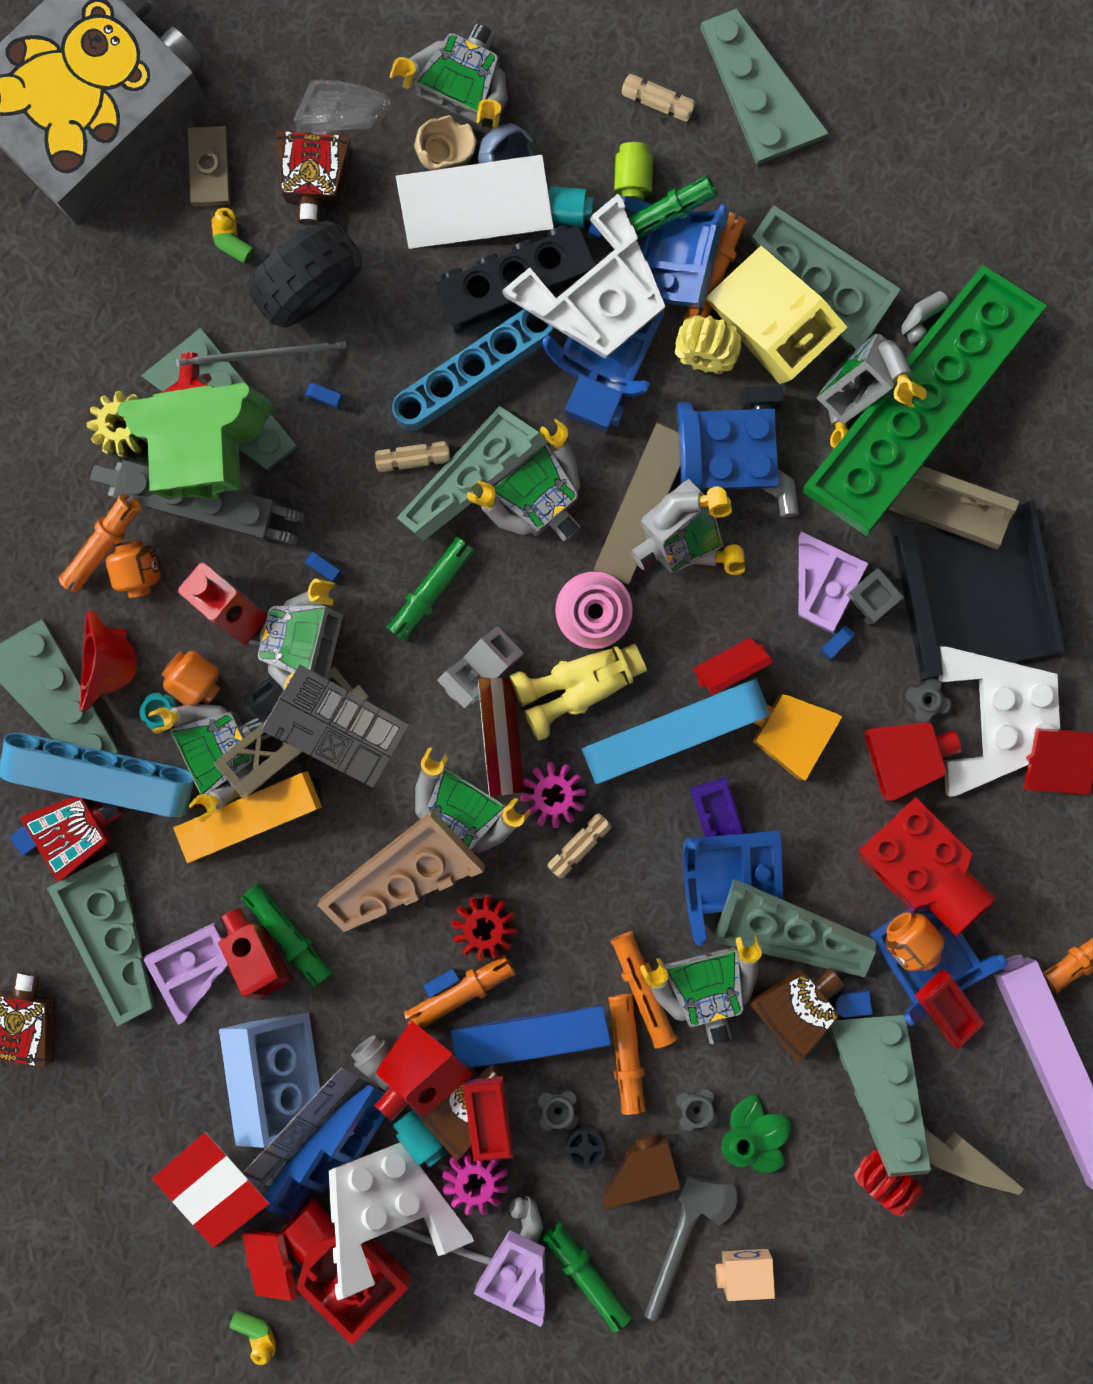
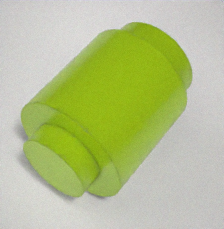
[614,142,654,201]

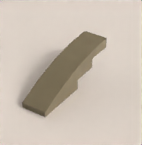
[593,422,680,585]
[865,1118,1024,1195]

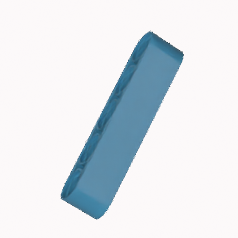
[392,309,554,431]
[581,679,771,784]
[0,733,194,817]

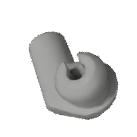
[902,291,949,344]
[763,469,800,518]
[510,1196,543,1243]

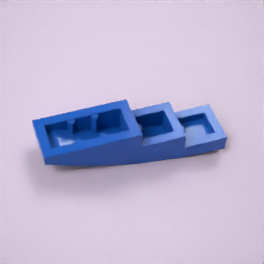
[451,1004,611,1067]
[263,1085,386,1220]

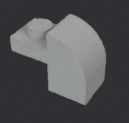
[437,626,524,708]

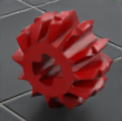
[451,894,517,961]
[854,1150,923,1217]

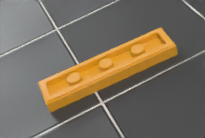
[173,771,322,863]

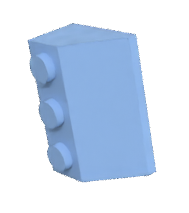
[219,1013,320,1148]

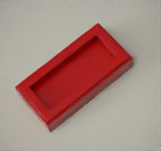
[914,969,985,1050]
[463,1077,514,1162]

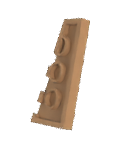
[317,810,485,932]

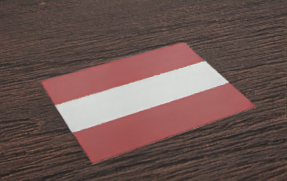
[478,677,524,797]
[152,1132,269,1248]

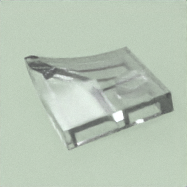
[294,80,391,135]

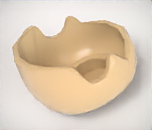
[414,115,477,171]

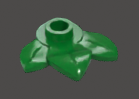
[721,1095,792,1173]

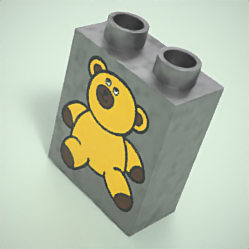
[0,0,207,225]

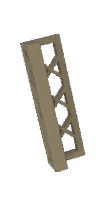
[889,466,1019,549]
[213,667,368,800]

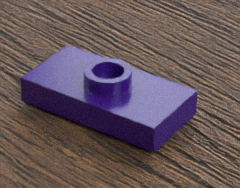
[689,776,745,837]

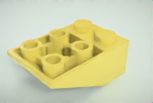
[705,246,847,384]

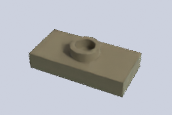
[188,126,231,207]

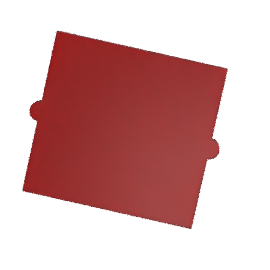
[692,637,773,695]
[1024,728,1093,795]
[241,1230,298,1301]

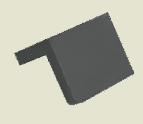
[846,568,904,626]

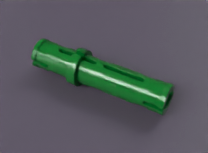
[628,174,719,239]
[386,537,475,642]
[240,883,333,988]
[542,1223,632,1332]

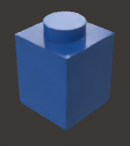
[564,374,626,434]

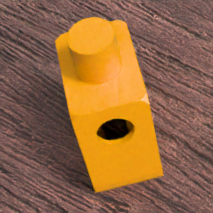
[752,694,842,781]

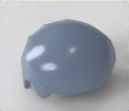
[478,123,535,164]

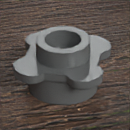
[905,678,951,723]
[676,1089,718,1131]
[538,1090,578,1131]

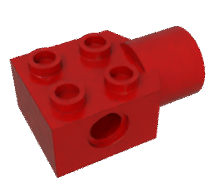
[858,797,997,937]
[279,1199,412,1346]

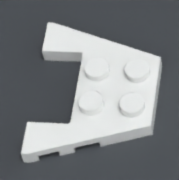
[502,194,665,359]
[938,646,1060,797]
[329,1143,474,1300]

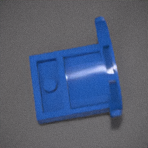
[622,196,729,308]
[542,310,665,397]
[676,401,779,491]
[682,831,783,946]
[868,909,1008,1026]

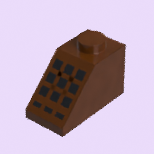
[602,1133,681,1210]

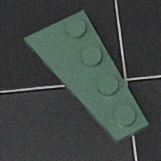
[700,8,828,165]
[751,205,901,351]
[141,328,298,471]
[397,406,547,541]
[0,619,121,754]
[47,852,155,1026]
[714,879,876,977]
[828,1015,931,1177]

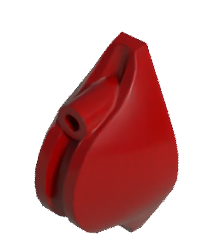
[79,610,137,712]

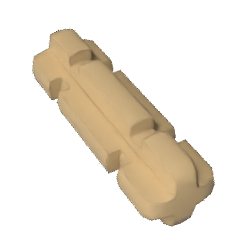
[622,74,695,121]
[375,441,450,472]
[548,813,611,878]

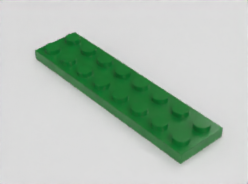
[803,265,1047,536]

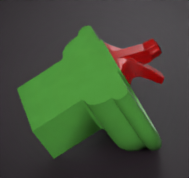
[117,352,274,500]

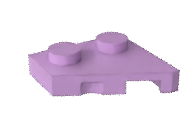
[798,532,868,634]
[144,922,227,1025]
[474,1230,545,1327]

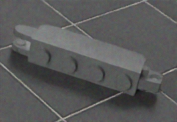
[90,460,305,546]

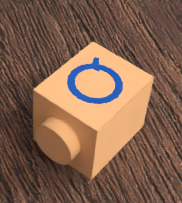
[715,1249,775,1301]

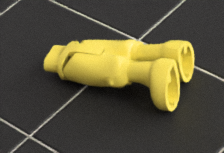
[509,643,647,741]

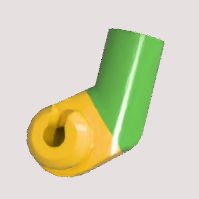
[211,208,254,264]
[229,1310,276,1365]

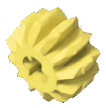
[675,315,742,374]
[87,391,146,458]

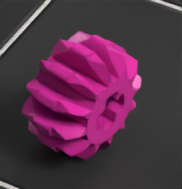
[520,762,586,828]
[442,1148,508,1215]

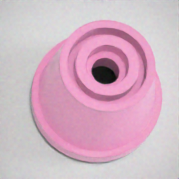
[555,572,633,649]

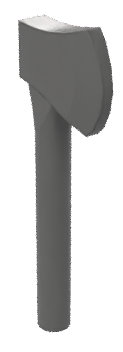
[644,1174,737,1322]

